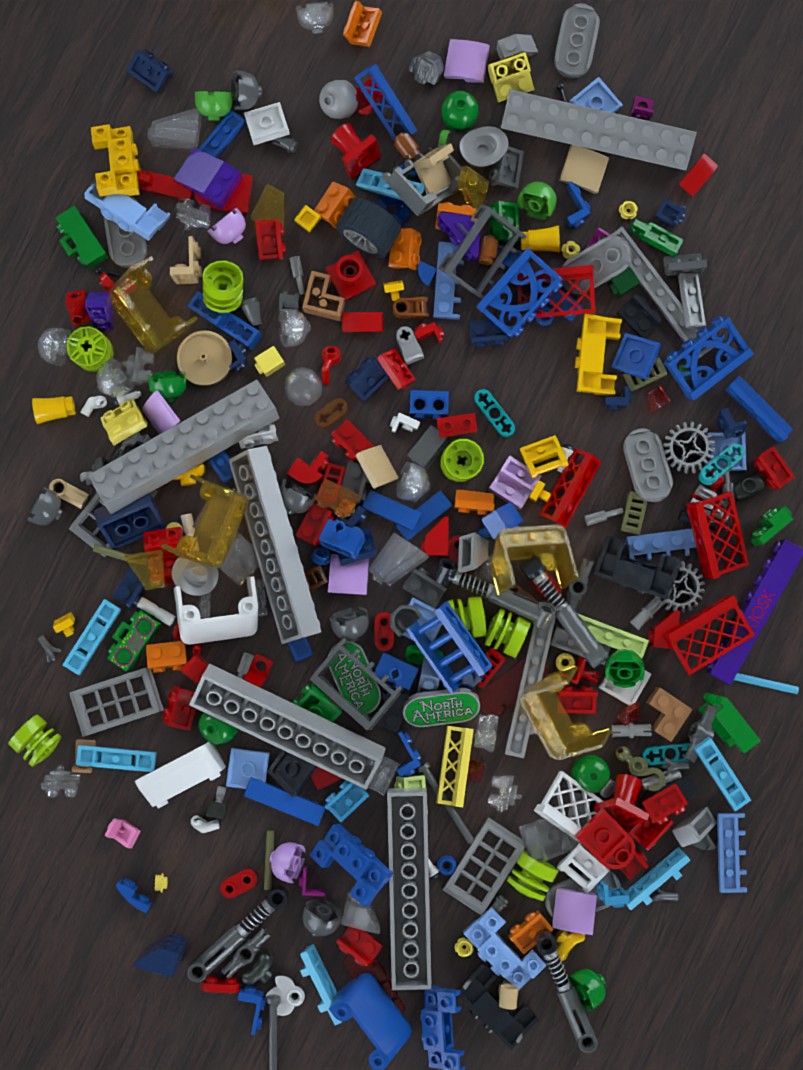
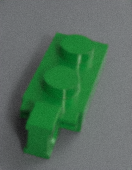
[629,219,683,257]

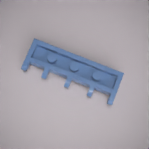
[433,242,464,320]
[626,529,696,561]
[717,813,747,893]

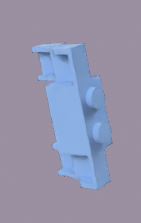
[85,183,170,241]
[463,907,547,991]

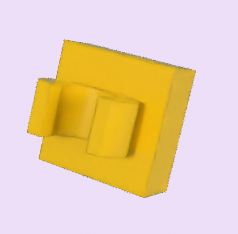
[294,205,321,233]
[383,280,404,301]
[529,480,551,503]
[53,612,75,637]

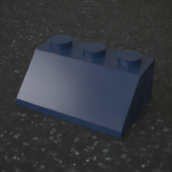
[94,493,166,550]
[133,933,188,977]

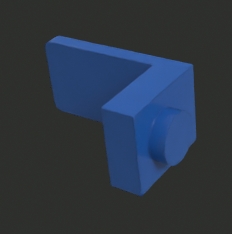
[565,181,591,229]
[397,730,422,777]
[238,986,266,1036]

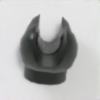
[733,475,767,502]
[242,951,273,985]

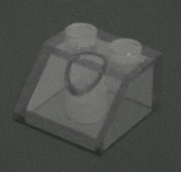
[519,818,574,862]
[341,893,381,934]

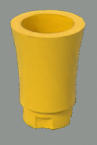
[521,225,560,252]
[32,396,76,424]

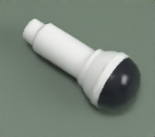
[113,391,142,407]
[556,444,574,472]
[428,858,441,880]

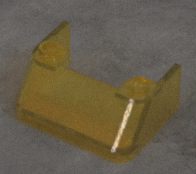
[109,256,198,354]
[161,474,248,568]
[491,525,579,595]
[520,666,611,760]

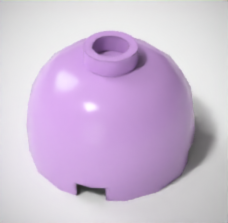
[207,207,246,244]
[270,842,305,883]

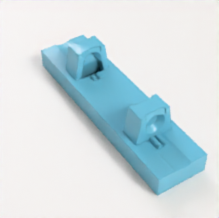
[356,168,425,200]
[63,599,122,675]
[693,737,751,811]
[76,745,157,772]
[626,847,690,910]
[300,944,342,1025]

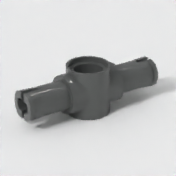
[566,558,594,609]
[683,705,718,763]
[221,927,271,979]

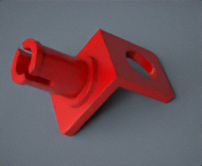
[65,290,91,326]
[243,654,273,688]
[553,657,600,684]

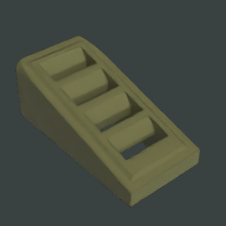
[623,357,667,392]
[620,492,648,535]

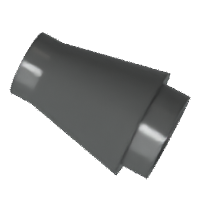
[241,297,262,327]

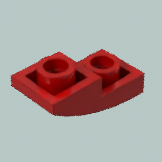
[678,153,718,196]
[342,312,383,332]

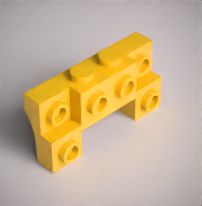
[91,124,140,197]
[575,314,622,396]

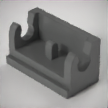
[407,425,449,471]

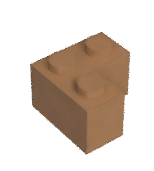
[302,271,345,321]
[646,687,693,742]

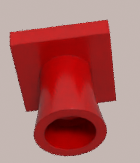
[331,123,381,180]
[325,251,376,302]
[594,774,649,827]

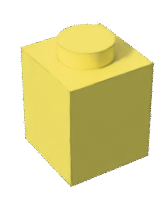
[254,346,285,377]

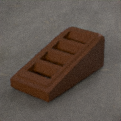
[304,565,329,591]

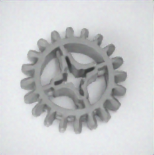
[663,422,716,474]
[655,561,705,613]

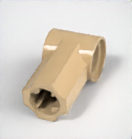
[49,479,89,509]
[498,980,518,1009]

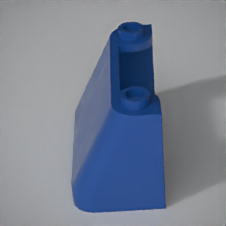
[329,973,412,1070]

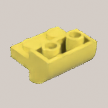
[488,52,535,102]
[101,399,148,445]

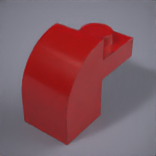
[287,451,329,485]

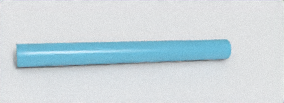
[734,673,799,694]

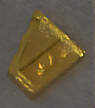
[457,166,489,210]
[250,184,284,236]
[125,550,165,590]

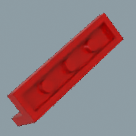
[539,448,602,529]

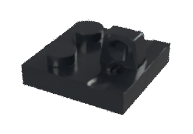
[267,750,318,797]

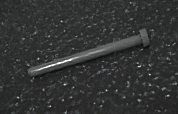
[417,761,474,845]
[266,994,280,1070]

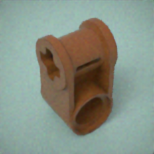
[392,297,429,319]

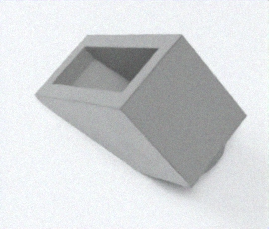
[496,34,538,60]
[458,532,489,573]
[672,806,717,847]

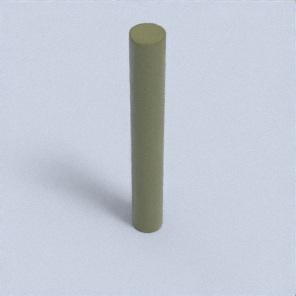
[93,544,150,568]
[264,830,274,890]

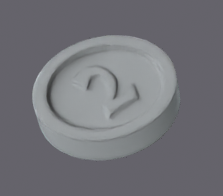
[600,779,616,798]

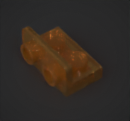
[313,478,360,518]

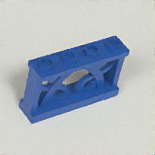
[476,248,563,338]
[663,316,754,400]

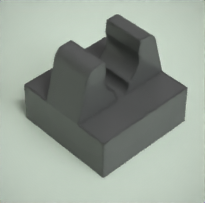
[279,291,299,315]

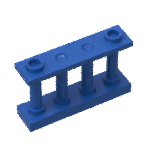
[406,601,492,693]

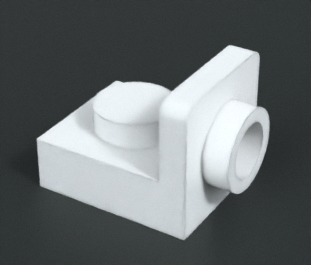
[390,413,420,433]

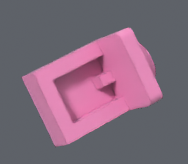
[105,818,141,849]

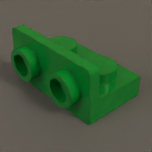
[489,201,519,243]

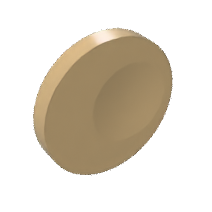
[177,331,233,386]

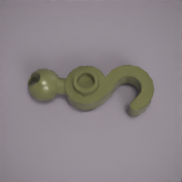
[615,746,665,792]

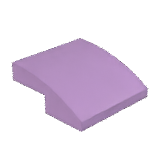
[444,39,490,82]
[142,390,180,434]
[488,456,542,510]
[328,554,369,595]
[552,888,597,935]

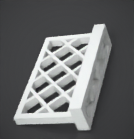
[534,771,603,843]

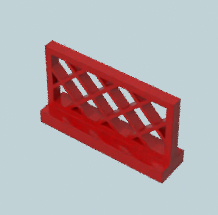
[517,265,596,318]
[686,491,749,579]
[663,595,755,675]

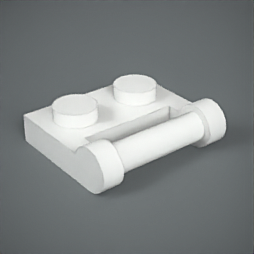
[557,842,610,893]

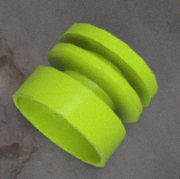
[203,261,243,313]
[67,326,114,372]
[440,439,484,482]
[448,596,487,638]
[485,608,531,658]
[8,714,62,767]
[507,850,559,901]

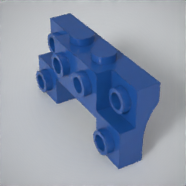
[310,824,393,907]
[420,985,465,1070]

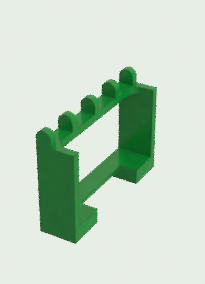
[698,693,760,753]

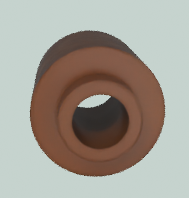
[394,132,421,161]
[478,235,499,265]

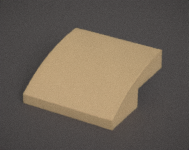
[559,145,609,194]

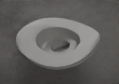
[459,126,508,167]
[172,551,219,596]

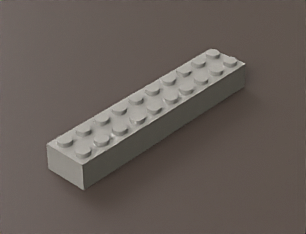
[501,89,697,170]
[88,380,279,515]
[229,446,321,644]
[189,664,386,789]
[387,788,431,990]

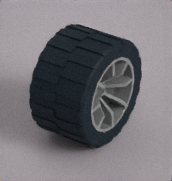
[336,198,401,258]

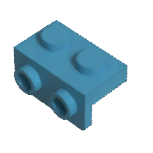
[325,780,369,822]
[595,878,630,908]

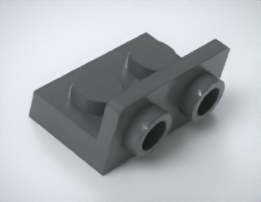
[489,146,524,189]
[663,253,707,276]
[338,461,370,505]
[403,568,447,608]

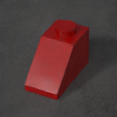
[421,517,449,556]
[648,610,680,649]
[180,655,209,684]

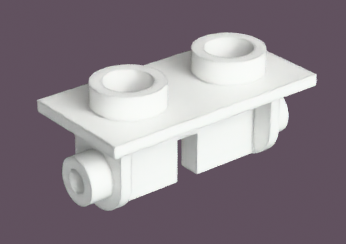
[239,424,278,449]

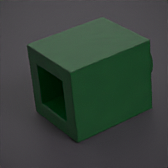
[608,267,640,299]

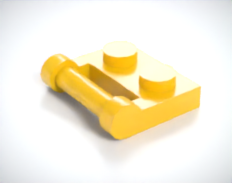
[520,435,568,479]

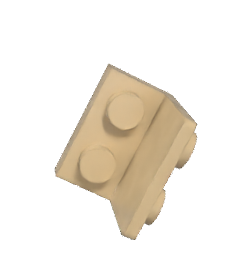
[413,143,454,195]
[170,236,202,284]

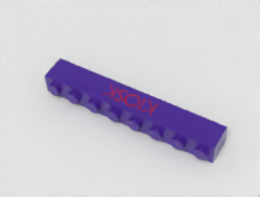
[706,539,803,685]

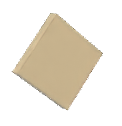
[356,445,398,489]

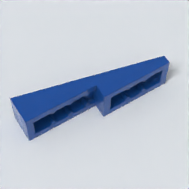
[187,291,263,351]
[244,777,325,826]

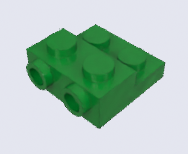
[749,506,793,546]
[291,683,343,722]

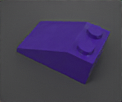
[174,148,242,210]

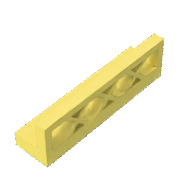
[436,726,474,807]

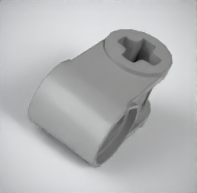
[396,326,424,365]

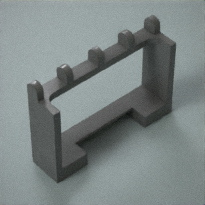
[382,144,470,216]
[438,204,526,300]
[310,637,403,731]

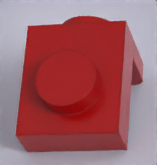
[414,322,444,344]

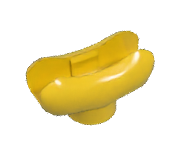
[173,463,206,486]
[554,930,585,961]

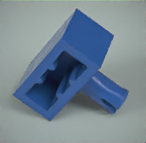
[478,501,524,540]
[319,519,366,559]
[374,652,419,692]

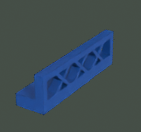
[354,64,417,143]
[725,375,793,443]

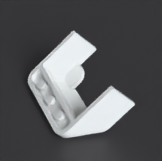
[174,576,258,645]
[135,742,226,808]

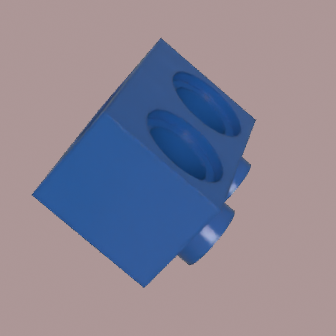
[410,390,449,420]

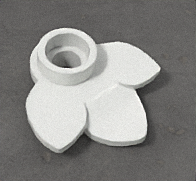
[266,976,305,1016]

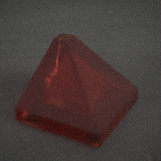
[646,386,670,413]
[616,702,639,726]
[467,759,486,783]

